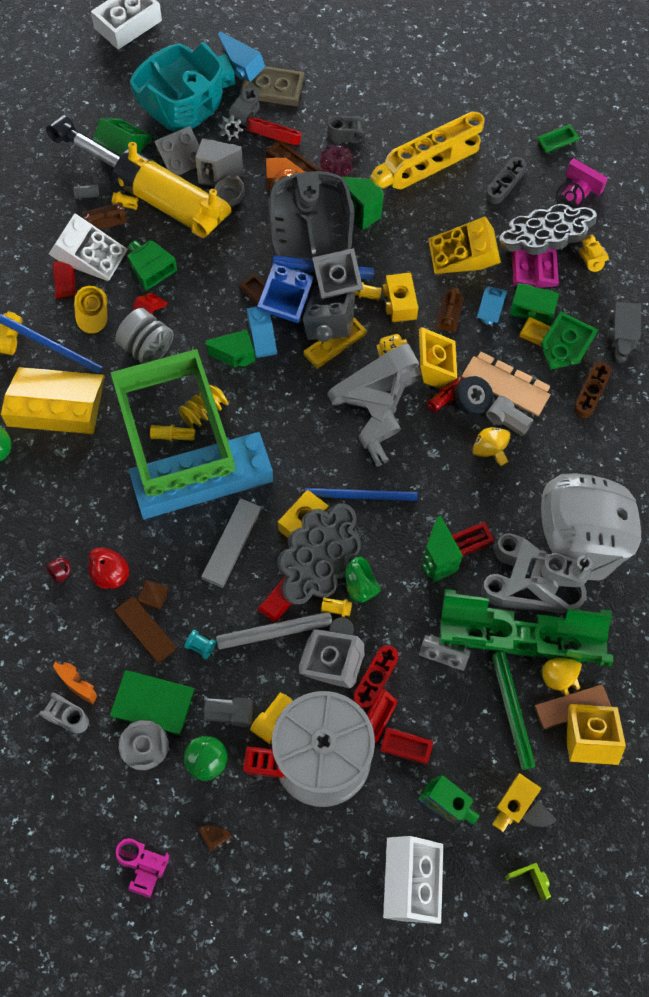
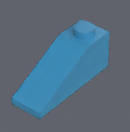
[218,31,265,82]

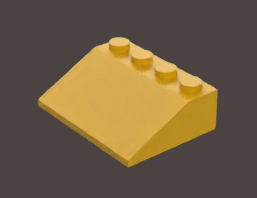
[1,367,105,434]

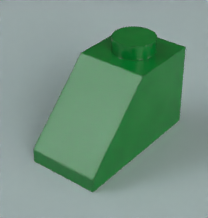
[206,330,255,368]

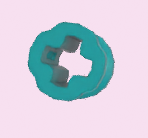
[184,630,216,660]

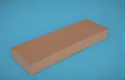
[534,684,612,730]

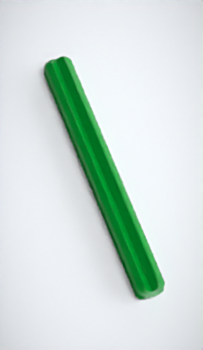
[492,652,535,770]

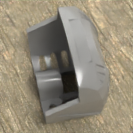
[541,473,642,580]

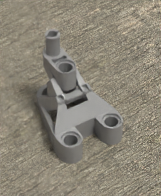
[327,344,422,466]
[481,533,593,613]

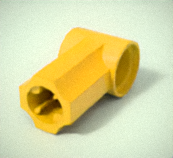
[0,312,22,355]
[250,692,293,744]

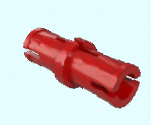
[427,376,463,413]

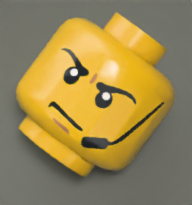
[377,334,407,357]

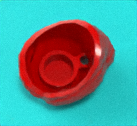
[88,547,129,589]

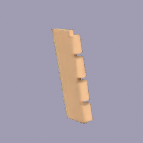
[461,352,551,416]

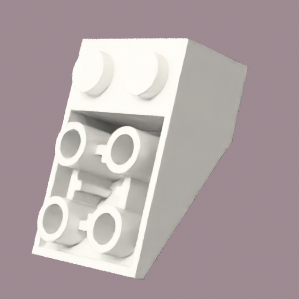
[49,213,128,281]

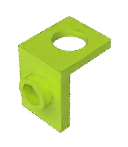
[505,863,551,901]

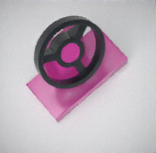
[556,158,608,209]

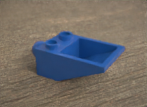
[257,263,314,323]

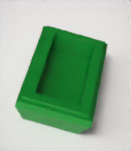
[536,124,580,153]

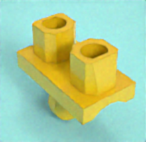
[578,234,609,272]

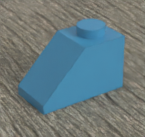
[477,286,507,324]
[247,307,277,358]

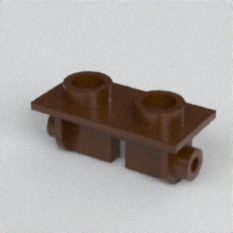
[82,203,128,230]
[435,288,464,333]

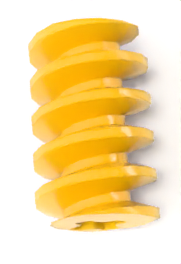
[179,385,229,429]

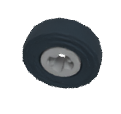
[454,376,493,416]

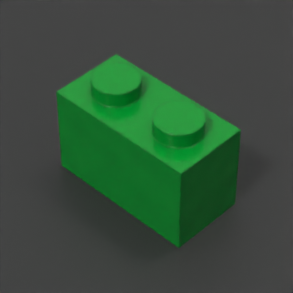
[509,283,559,325]

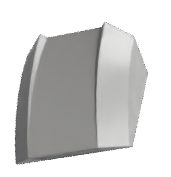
[299,629,365,688]

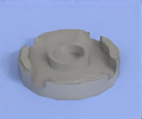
[118,720,169,770]

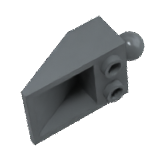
[303,285,355,342]

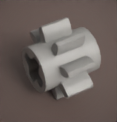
[218,114,243,141]

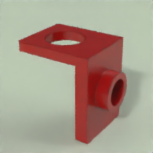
[132,293,168,314]

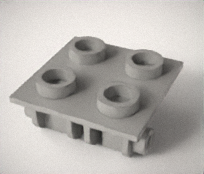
[154,126,199,176]

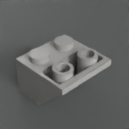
[195,138,243,187]

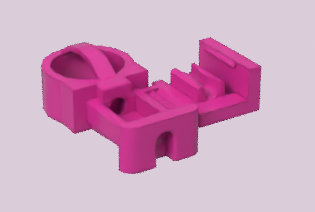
[116,838,169,898]

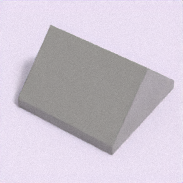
[313,248,363,299]

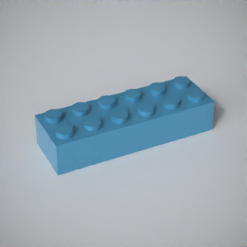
[129,432,273,520]

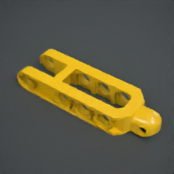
[370,112,484,190]

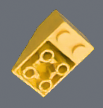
[428,217,501,274]

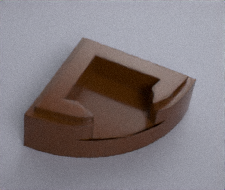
[198,825,233,852]

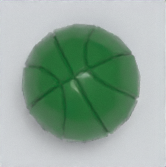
[184,736,228,781]

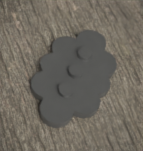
[499,204,597,255]
[277,503,361,605]

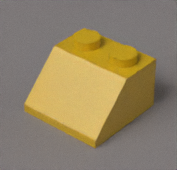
[419,327,457,389]
[567,704,626,765]

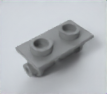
[419,634,471,671]

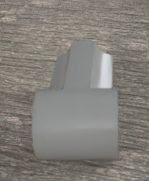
[486,396,533,436]

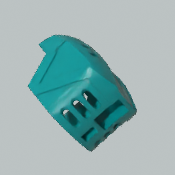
[130,42,223,132]

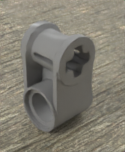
[39,693,89,734]

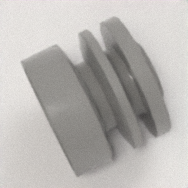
[115,308,174,364]

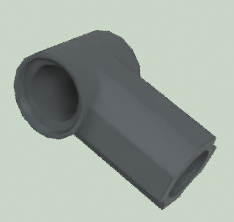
[204,697,254,727]

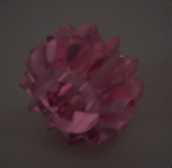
[320,144,354,177]

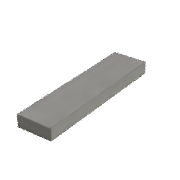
[201,498,261,588]

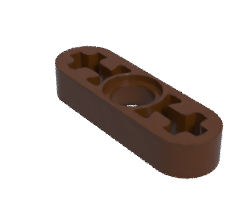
[574,362,611,418]

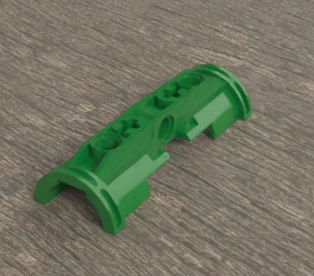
[439,589,613,667]

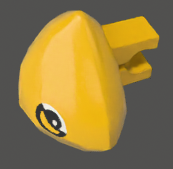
[473,427,510,466]

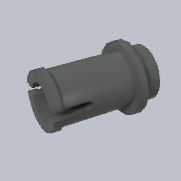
[74,184,100,201]

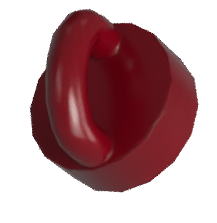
[46,557,71,583]

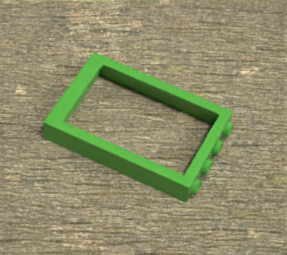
[110,349,236,497]

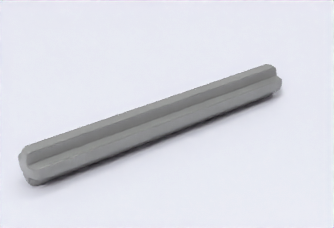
[216,612,332,649]

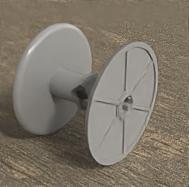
[272,691,375,807]

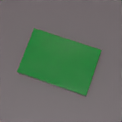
[110,670,195,736]

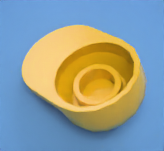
[74,286,108,334]

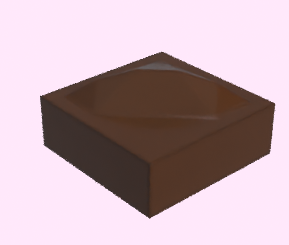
[137,580,169,611]

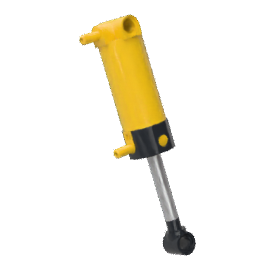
[46,115,231,238]

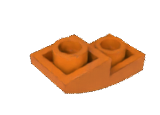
[53,662,97,704]

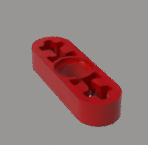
[246,117,302,145]
[353,645,398,710]

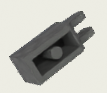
[607,302,641,364]

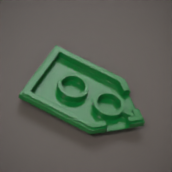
[541,311,598,370]

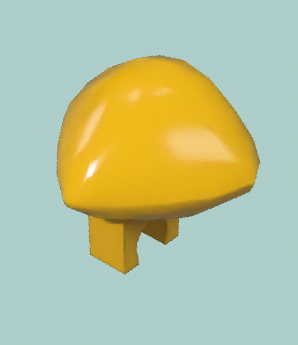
[542,658,582,695]

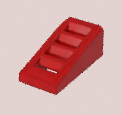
[243,747,286,778]

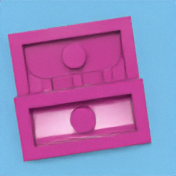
[512,249,559,288]

